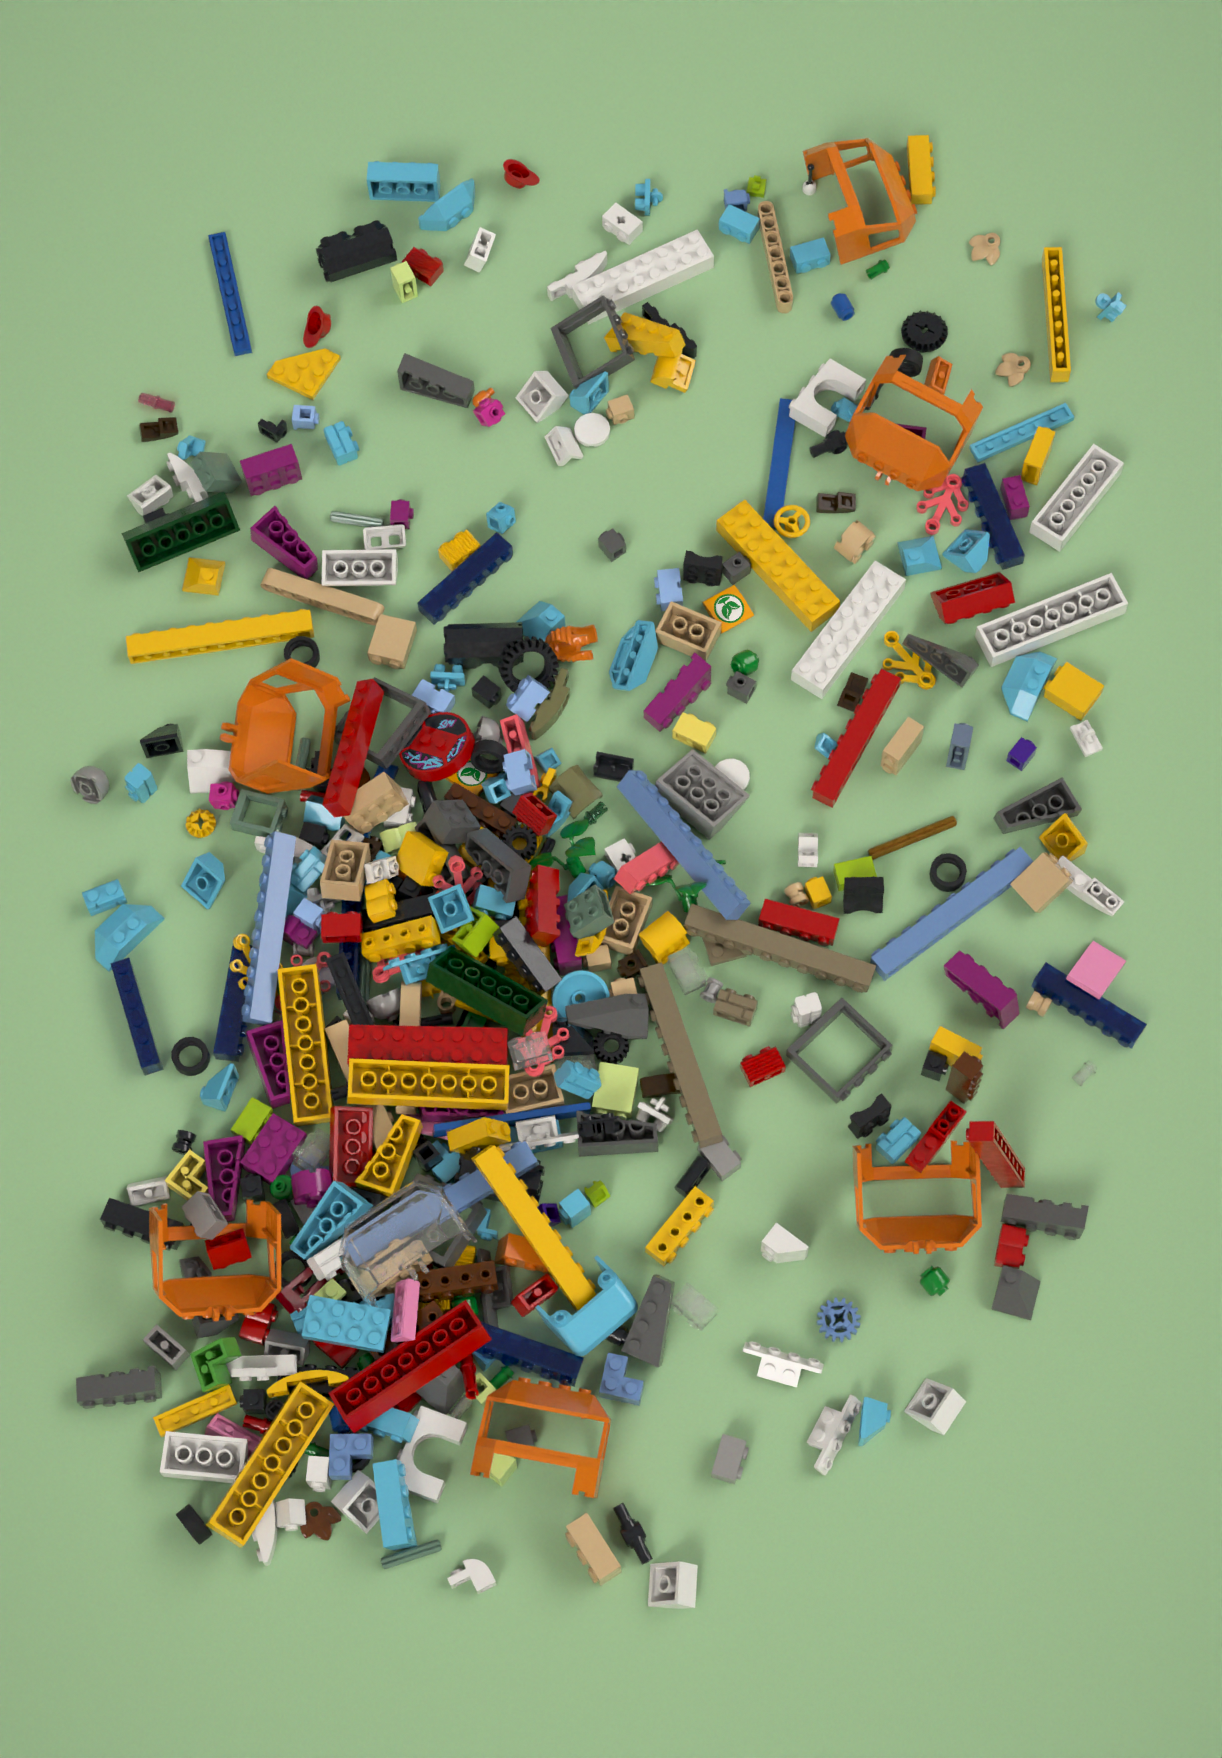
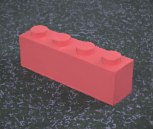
[500,714,541,794]
[614,841,679,894]

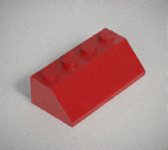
[930,572,1015,624]

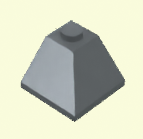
[991,1265,1041,1320]
[416,1365,465,1415]

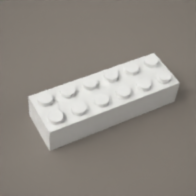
[1029,444,1124,552]

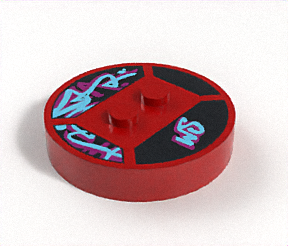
[399,712,475,782]

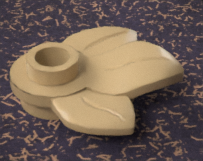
[969,233,1000,266]
[995,353,1031,387]

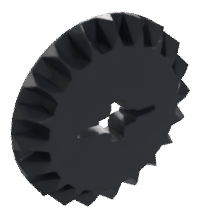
[901,310,948,352]

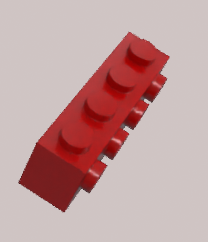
[758,899,840,946]

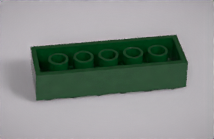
[121,492,240,573]
[426,946,548,1036]

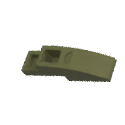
[529,668,570,740]

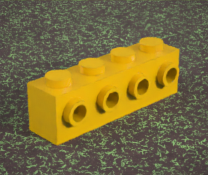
[362,916,440,963]
[645,1186,714,1266]

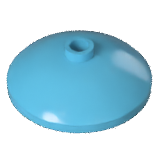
[552,970,609,1018]

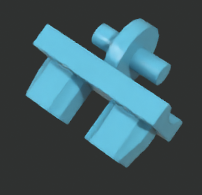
[635,179,663,216]
[1095,292,1127,322]
[430,664,465,692]

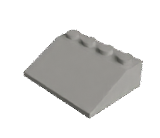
[655,749,750,840]

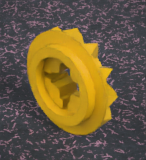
[185,808,216,838]

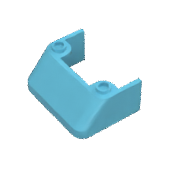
[535,1255,638,1356]

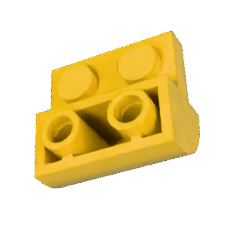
[650,350,696,393]
[638,911,690,965]

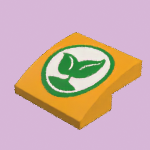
[702,585,754,634]
[446,759,499,796]

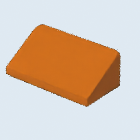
[924,356,953,395]

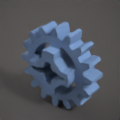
[817,1297,861,1343]

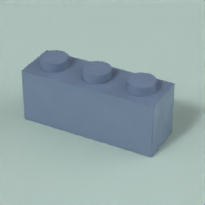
[946,723,973,770]

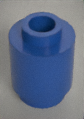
[831,293,855,321]
[329,1404,350,1434]

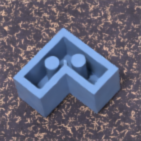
[599,1353,644,1406]
[329,1434,374,1480]

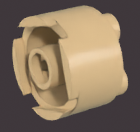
[834,520,876,564]

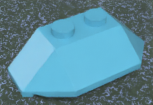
[418,178,475,231]
[609,620,658,691]
[1001,651,1057,722]
[95,904,165,972]

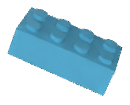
[367,161,441,202]
[301,1295,391,1353]

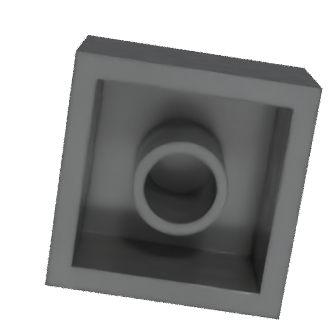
[423,800,481,844]

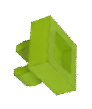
[747,175,766,198]
[584,1180,611,1208]

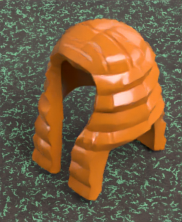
[545,625,598,662]

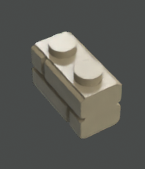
[713,988,758,1027]

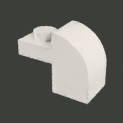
[798,833,818,867]
[447,1559,497,1594]

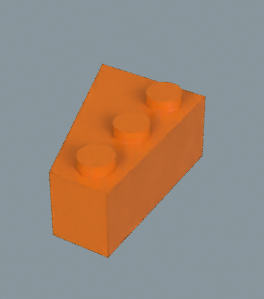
[494,1233,551,1275]

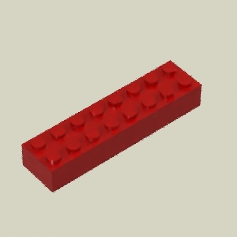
[347,1025,508,1067]
[329,1300,492,1433]

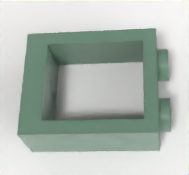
[230,789,288,837]

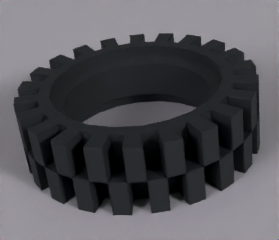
[498,636,559,692]

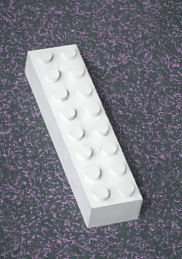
[571,229,714,325]
[791,561,906,699]
[975,573,1128,667]

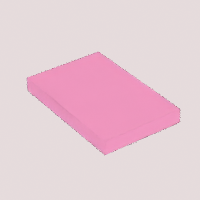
[1066,941,1126,1000]

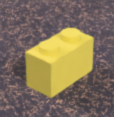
[672,712,716,754]

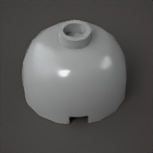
[474,716,503,755]
[70,766,109,804]
[366,988,401,1022]

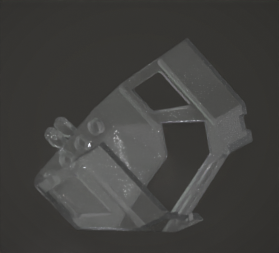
[338,1181,477,1307]

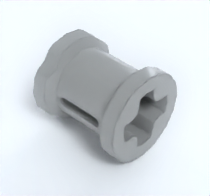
[293,941,314,958]
[700,978,723,1003]

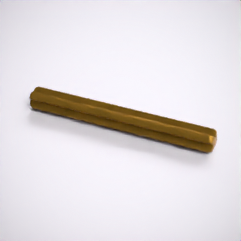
[868,816,957,860]

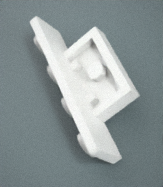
[499,1115,579,1153]
[743,1341,824,1387]
[226,1354,297,1381]
[807,1395,862,1476]

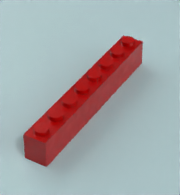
[811,669,901,808]
[322,678,384,818]
[966,1121,1025,1188]

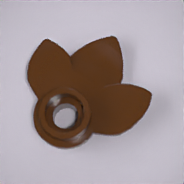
[300,1502,341,1541]

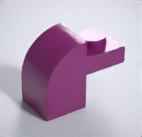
[283,915,318,949]

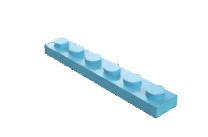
[969,403,1074,463]

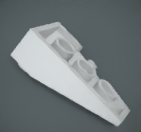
[187,749,236,794]

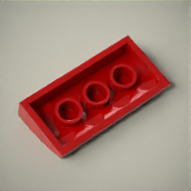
[329,1106,373,1188]

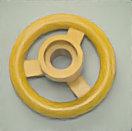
[774,505,810,538]

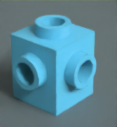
[486,502,516,534]

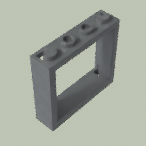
[550,295,635,389]
[334,677,431,769]
[786,998,893,1104]
[383,1173,487,1268]

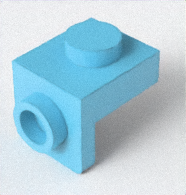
[831,398,858,423]
[177,435,206,460]
[477,1208,498,1241]

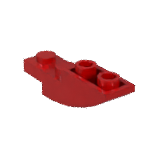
[905,1101,967,1173]

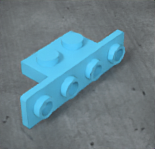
[383,943,456,985]

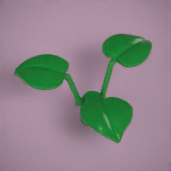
[529,818,596,878]
[646,859,726,912]

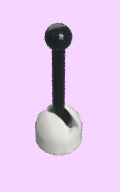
[802,164,816,195]

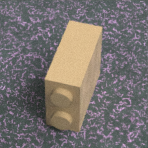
[367,614,417,669]
[881,717,924,775]
[1010,852,1073,913]

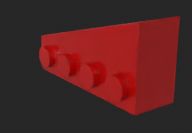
[524,865,560,947]

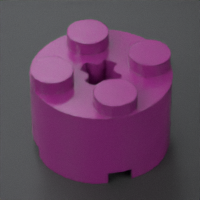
[291,1168,332,1208]

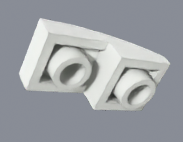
[364,856,399,883]

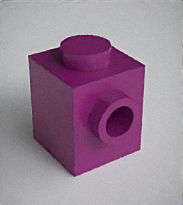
[390,499,414,529]

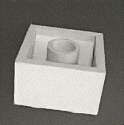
[516,371,569,423]
[127,475,173,516]
[761,1223,809,1263]
[904,1378,966,1435]
[331,1470,380,1534]
[648,1561,698,1609]

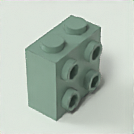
[190,451,242,493]
[564,885,615,939]

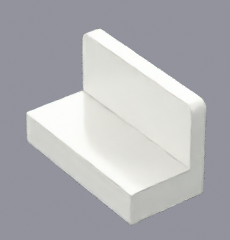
[544,426,584,466]

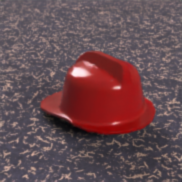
[503,159,540,189]
[303,305,331,348]

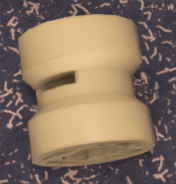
[784,882,809,907]
[1026,991,1052,1017]

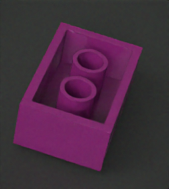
[240,444,302,496]
[240,1113,309,1185]

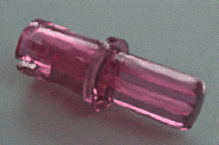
[138,393,175,413]

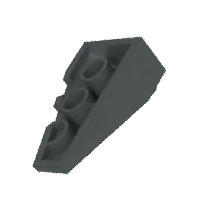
[902,634,979,688]
[565,994,649,1039]
[179,1256,239,1338]

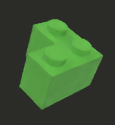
[190,1337,241,1392]

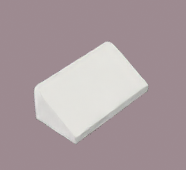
[127,1176,170,1206]

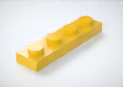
[153,1384,237,1438]

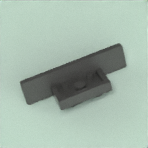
[476,1248,513,1330]

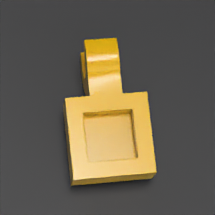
[533,767,557,803]

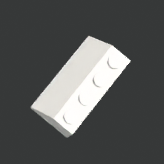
[322,549,398,586]
[160,1431,248,1483]

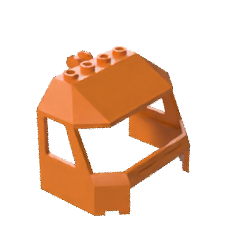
[802,138,917,265]
[845,355,983,491]
[220,658,351,794]
[852,1140,982,1254]
[149,1199,281,1321]
[470,1377,611,1498]

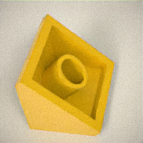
[1039,813,1088,862]

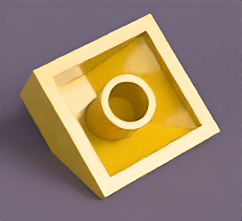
[182,557,225,596]

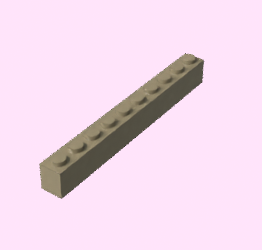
[684,903,876,993]
[637,962,723,1148]

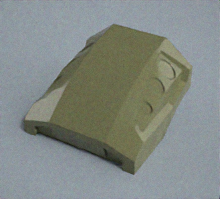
[549,765,603,819]

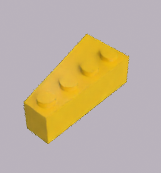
[604,312,686,357]
[355,1114,423,1200]

